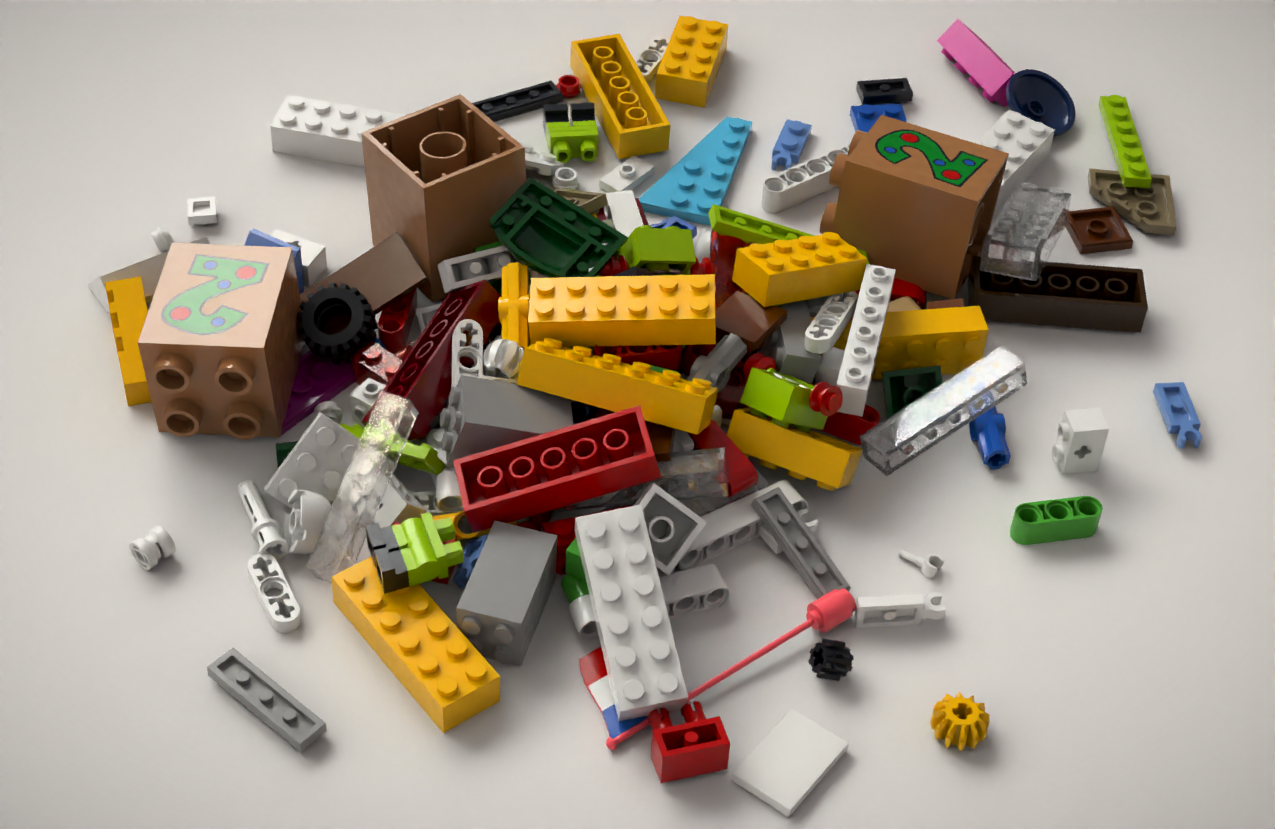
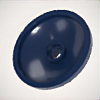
[1006,69,1076,137]

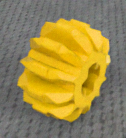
[930,691,990,752]

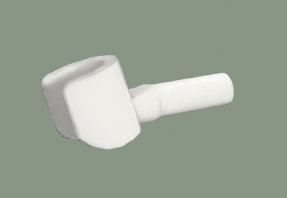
[899,549,944,578]

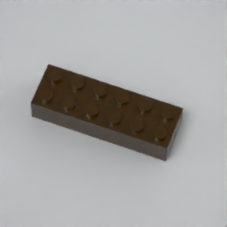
[967,256,1148,333]

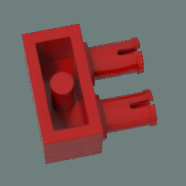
[647,701,730,783]

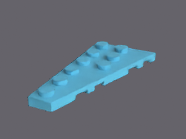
[639,117,752,226]

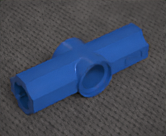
[965,386,1011,469]

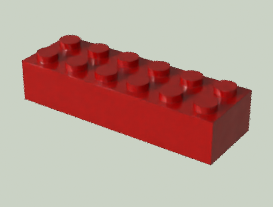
[453,405,661,533]

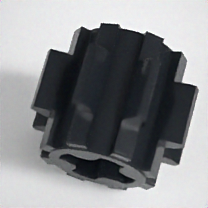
[809,639,854,681]

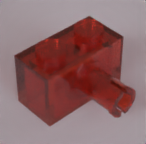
[351,340,415,385]

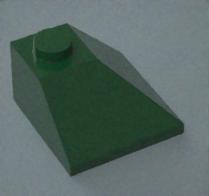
[881,365,947,432]

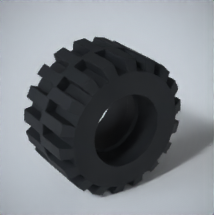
[296,282,378,365]

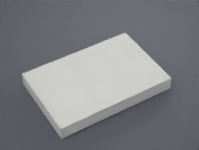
[731,708,849,817]

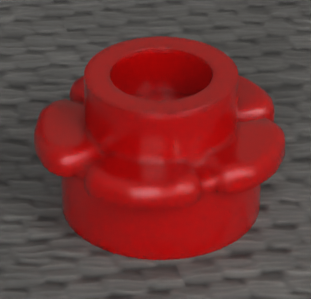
[556,75,581,98]

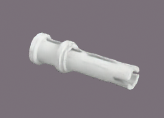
[237,480,289,560]

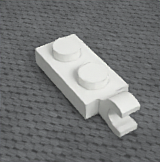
[854,592,946,628]

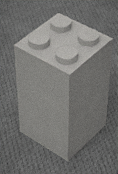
[440,375,574,465]
[456,521,558,666]

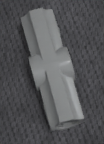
[686,333,747,392]

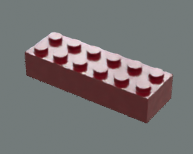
[361,280,502,441]

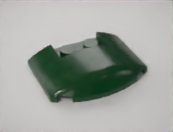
[489,177,628,278]

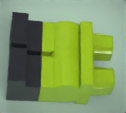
[543,102,599,163]
[365,512,464,594]

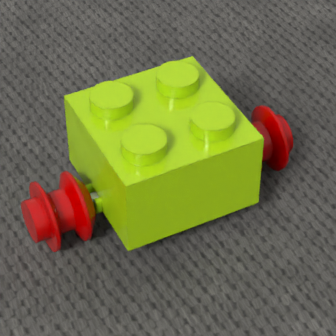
[599,225,716,277]
[740,353,843,432]

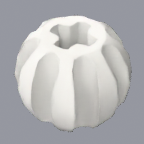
[483,339,524,380]

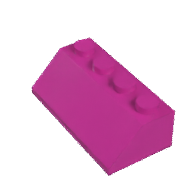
[937,19,1016,107]

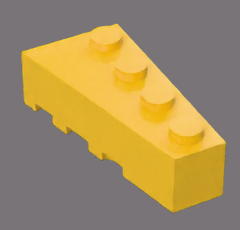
[105,276,152,406]

